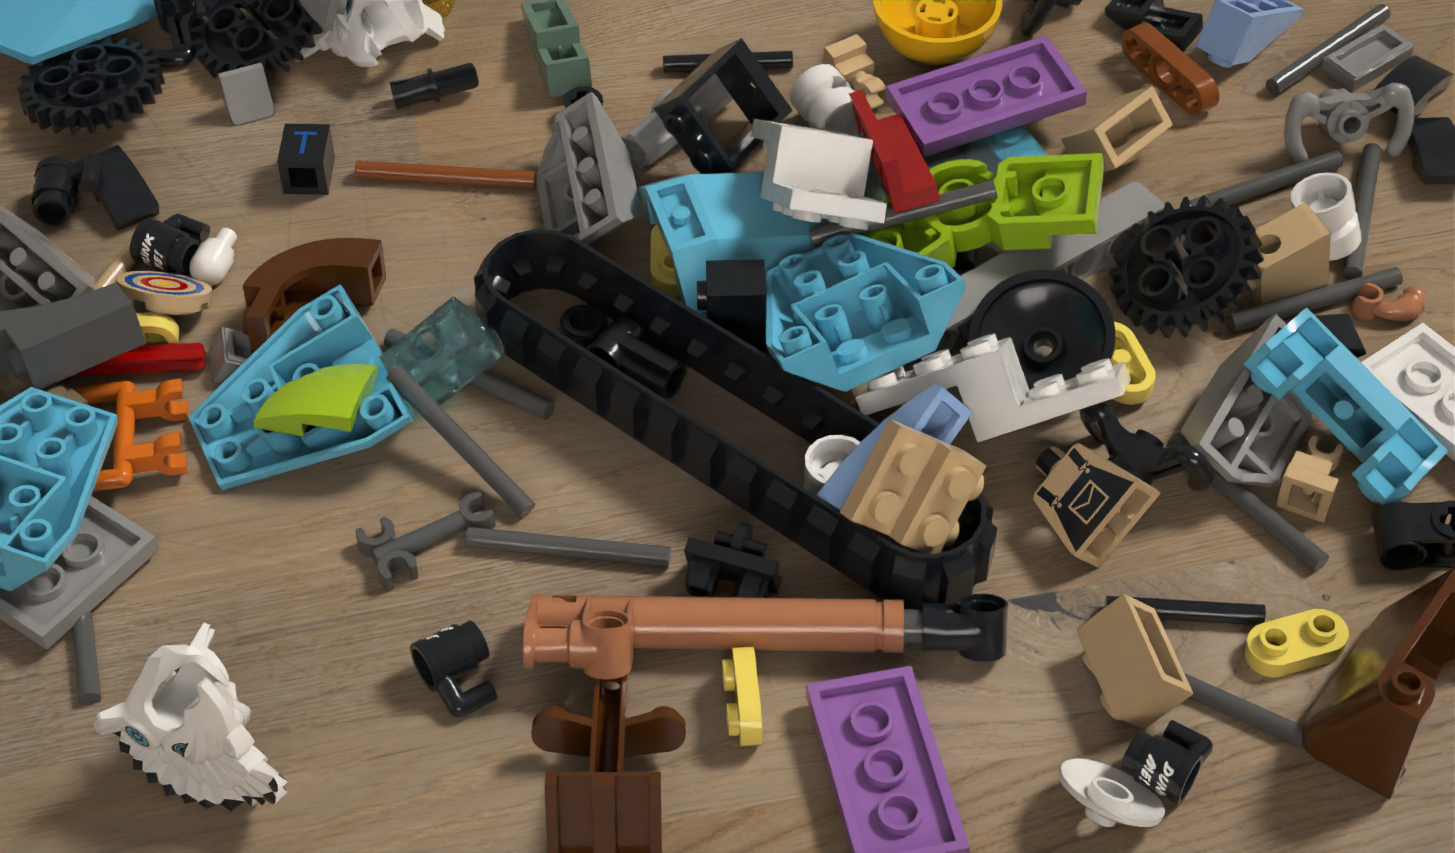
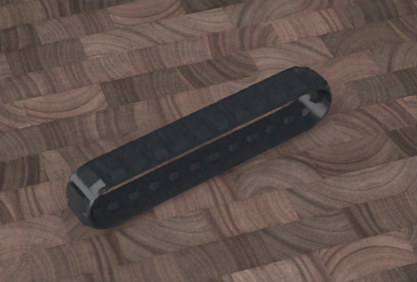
[474,229,997,609]

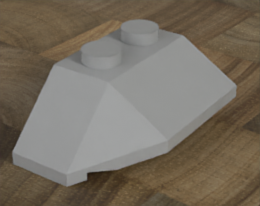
[536,92,643,245]
[0,205,95,311]
[1181,314,1312,488]

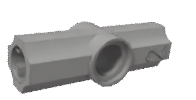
[621,74,733,169]

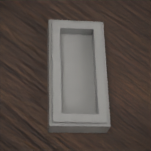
[1320,23,1414,92]

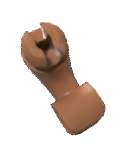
[1351,282,1427,322]

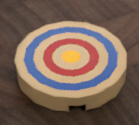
[116,271,212,315]

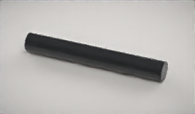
[663,51,793,73]
[1105,596,1266,625]

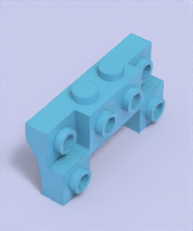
[1244,307,1448,505]

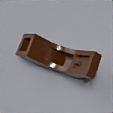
[242,238,386,354]

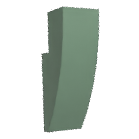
[521,0,592,98]

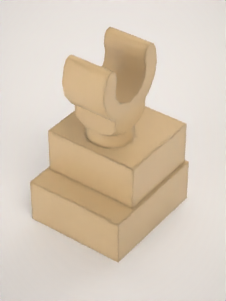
[823,34,886,110]
[1276,436,1343,523]

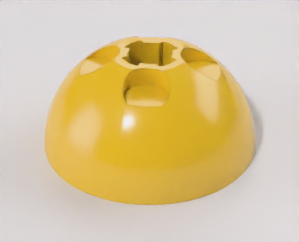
[873,0,1002,65]

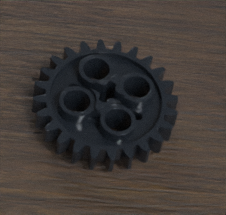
[191,0,323,80]
[17,37,165,135]
[1109,195,1264,338]

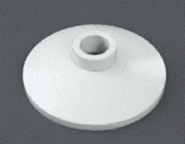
[1058,758,1165,827]

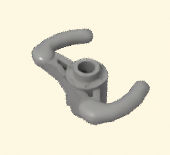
[1284,83,1414,164]

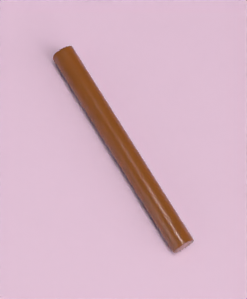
[355,160,536,189]

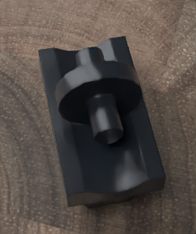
[684,522,782,598]

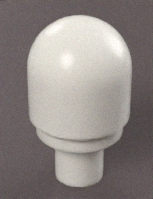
[189,228,237,286]

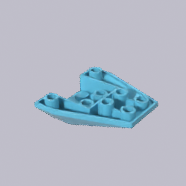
[0,0,156,65]
[637,172,833,314]
[766,233,966,392]
[188,284,414,490]
[0,387,118,591]

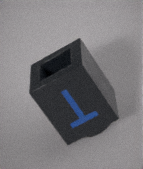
[277,124,335,195]

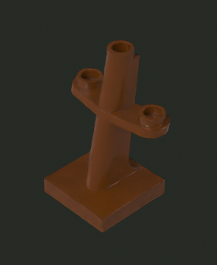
[531,675,686,853]

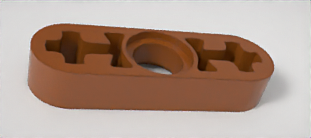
[1121,22,1219,116]

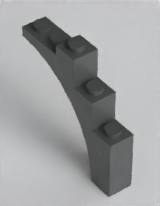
[0,282,147,390]

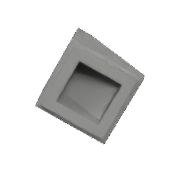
[218,63,275,126]
[209,327,252,383]

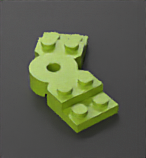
[818,153,1104,268]

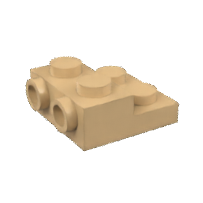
[840,418,987,554]

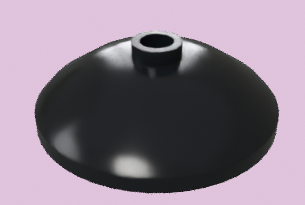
[968,270,1116,390]

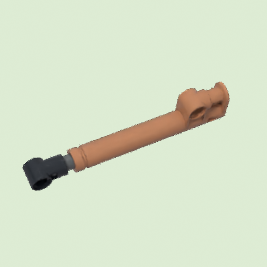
[523,593,1008,680]

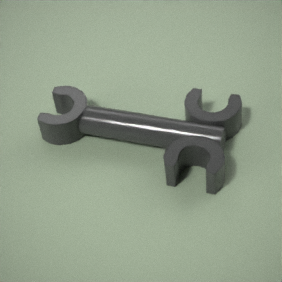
[356,492,496,591]

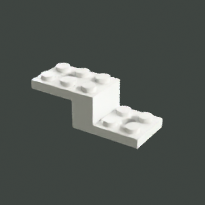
[751,119,887,230]
[856,333,1131,443]

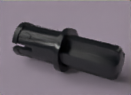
[389,63,479,109]

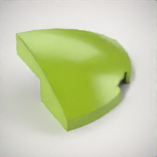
[253,364,379,437]

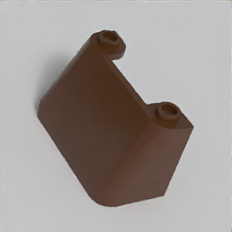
[1302,567,1455,800]

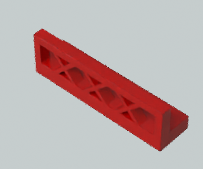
[849,90,940,214]

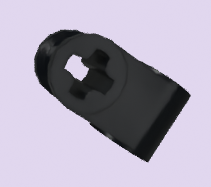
[1371,500,1455,570]

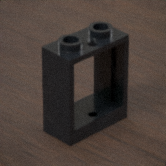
[653,38,793,174]

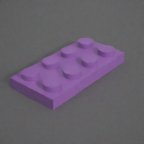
[886,35,1087,157]
[806,666,970,853]

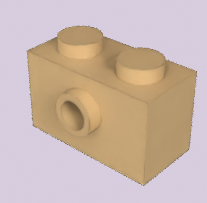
[1061,86,1173,172]
[1076,594,1194,729]

